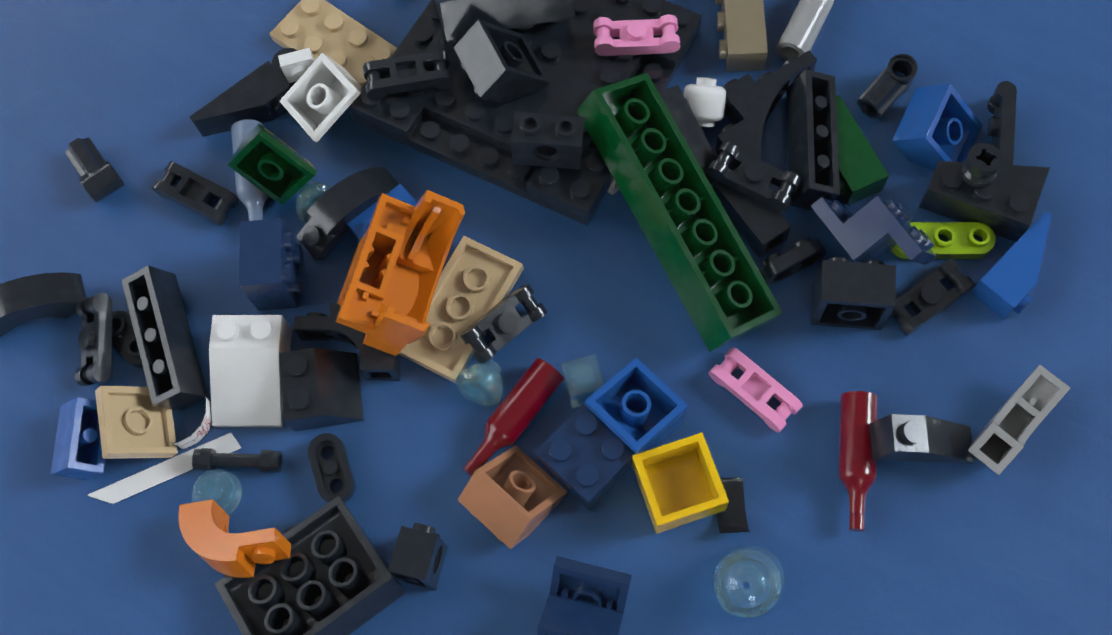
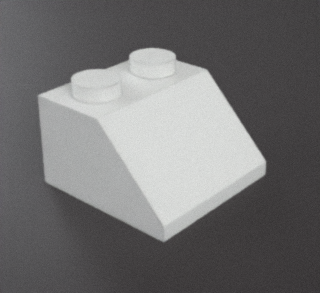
[280,52,362,142]

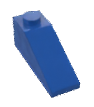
[971,211,1052,320]

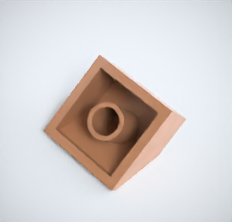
[458,445,568,549]

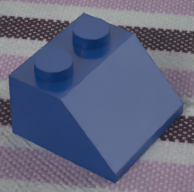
[892,83,983,171]
[584,357,688,454]

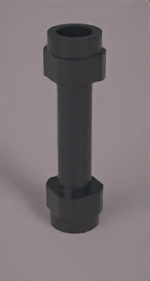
[192,448,283,473]

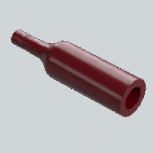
[463,358,564,477]
[839,391,877,532]

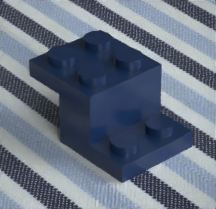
[811,196,937,265]
[537,556,632,635]

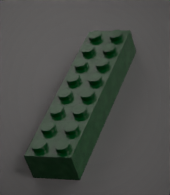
[577,73,783,352]

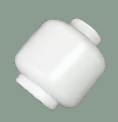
[683,77,726,127]

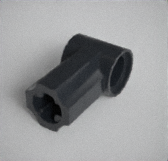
[857,54,918,119]
[65,137,125,203]

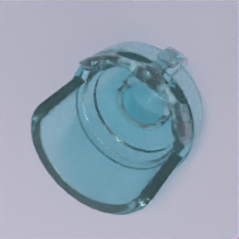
[713,544,785,618]

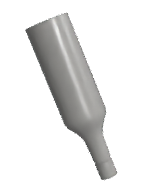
[776,0,834,61]

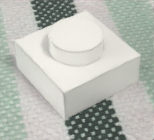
[278,48,315,83]

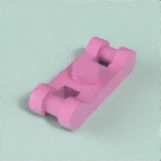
[593,14,680,56]
[708,347,803,433]

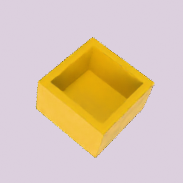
[632,432,729,534]

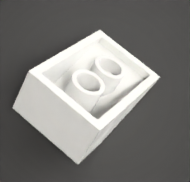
[209,315,292,428]

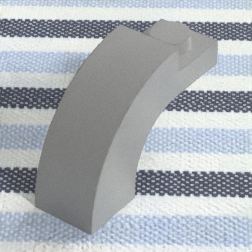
[968,365,1071,475]

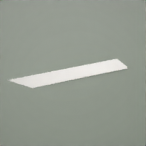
[87,433,242,504]

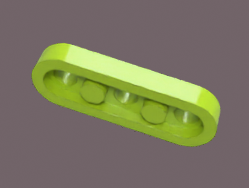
[890,222,996,259]

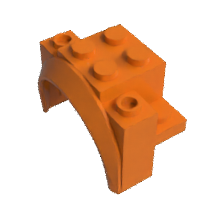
[336,190,465,356]

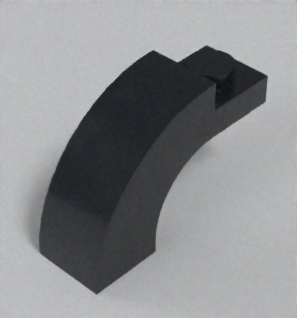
[296,167,399,260]
[0,272,86,337]
[294,303,400,381]

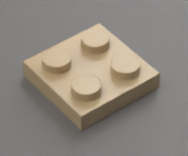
[95,386,178,459]

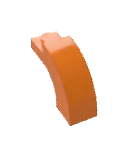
[179,499,291,578]

